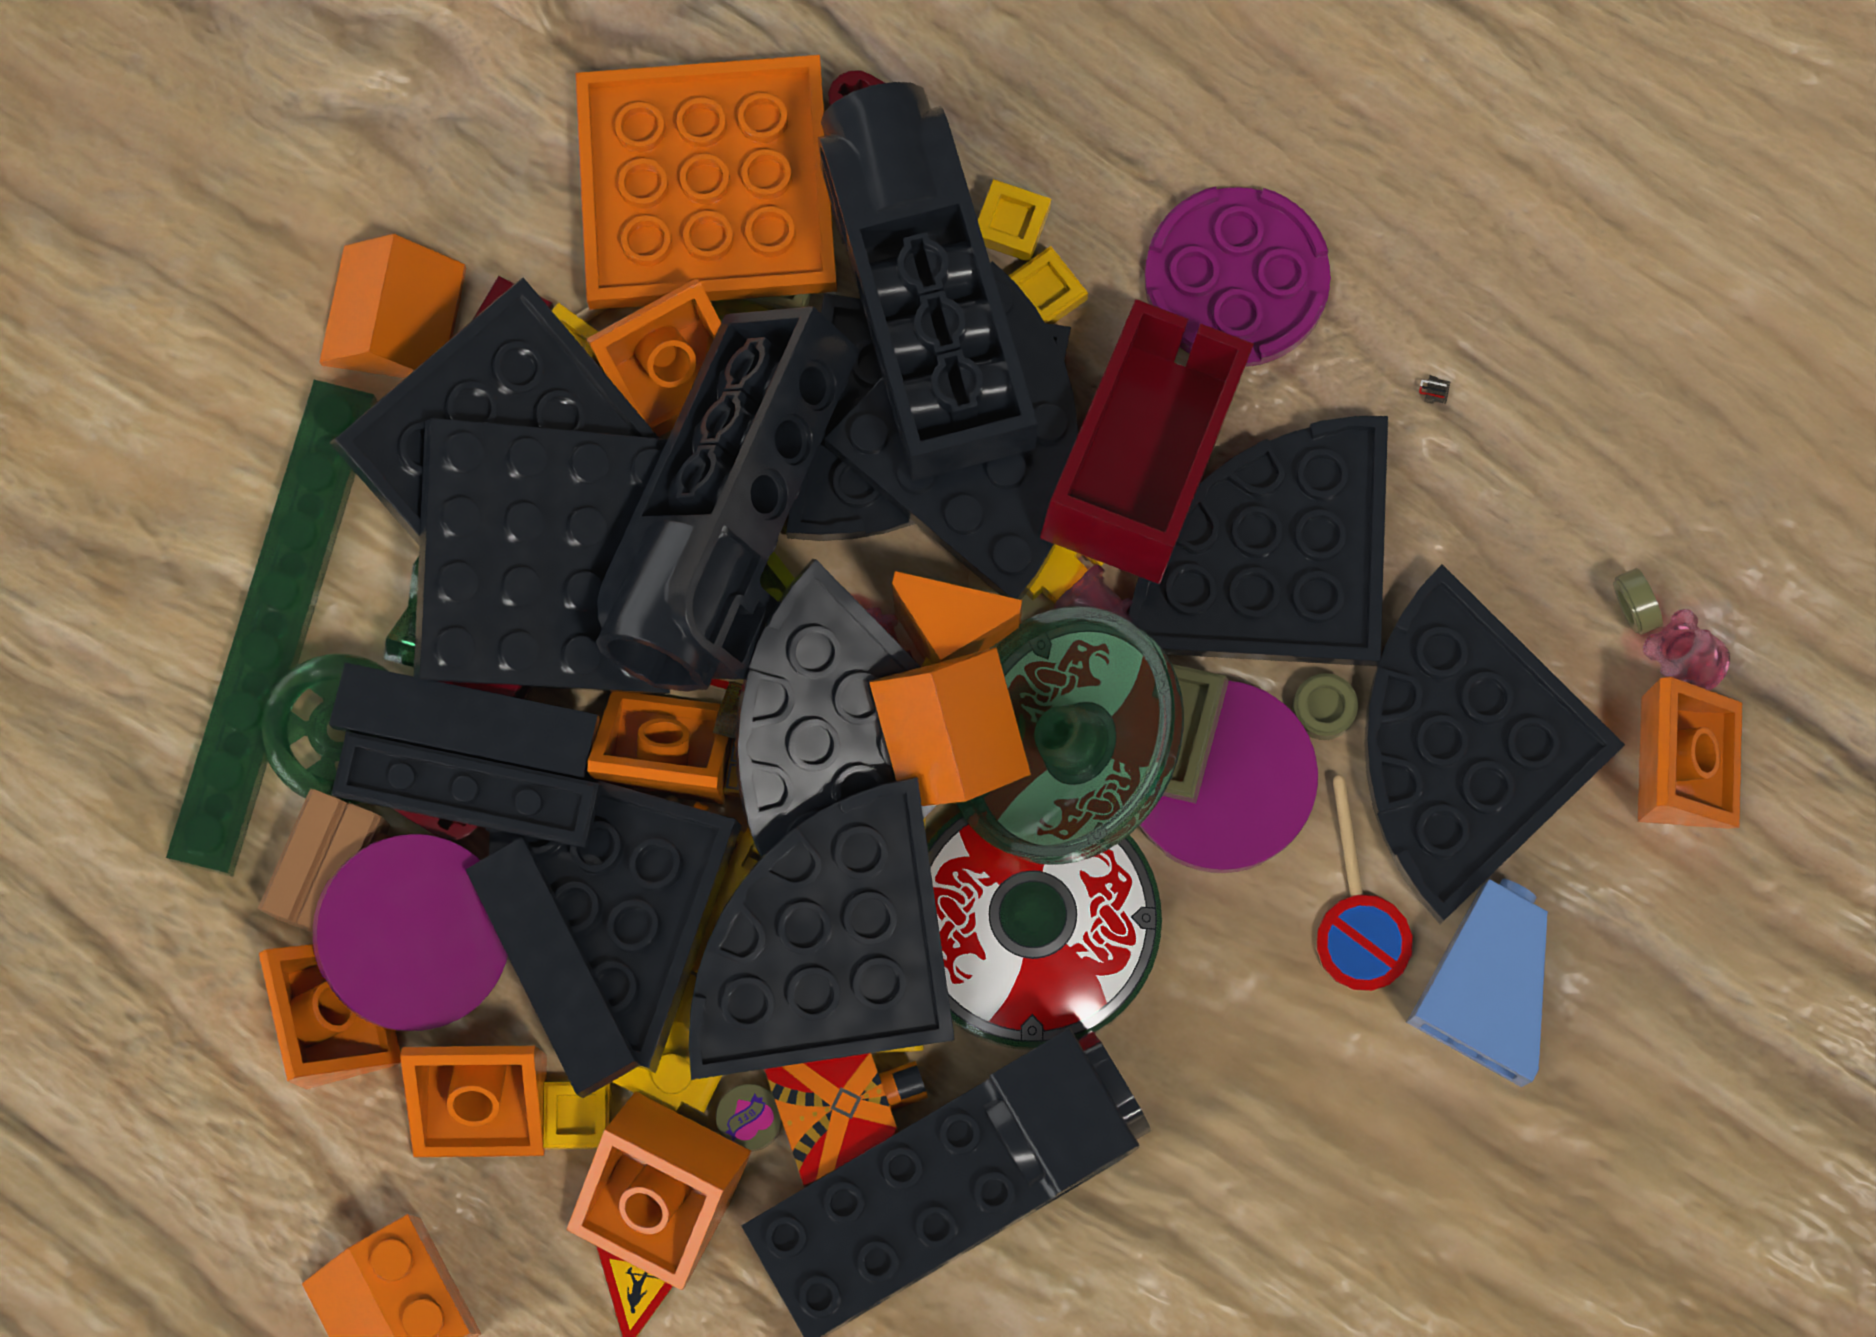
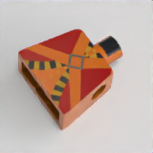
[764,1053,928,1187]

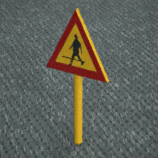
[597,1246,674,1337]

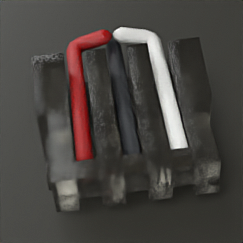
[1419,375,1450,404]

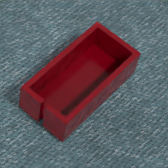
[1040,299,1254,584]

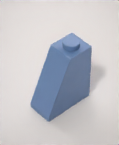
[1406,879,1548,1087]

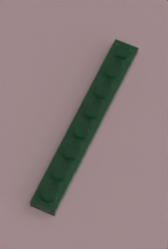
[166,380,378,877]

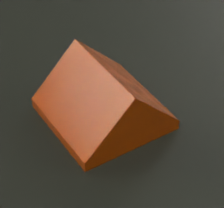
[319,234,467,378]
[586,278,721,437]
[892,571,1022,664]
[869,647,1031,806]
[1638,677,1742,829]
[587,692,737,804]
[259,944,401,1089]
[400,1046,547,1157]

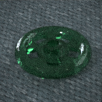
[261,653,390,805]

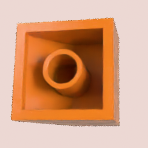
[566,1091,752,1290]
[302,1214,482,1337]

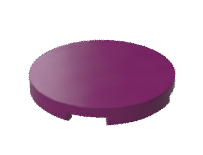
[1144,186,1331,367]
[1137,681,1318,873]
[313,834,508,1031]

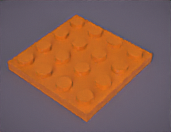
[575,55,837,310]

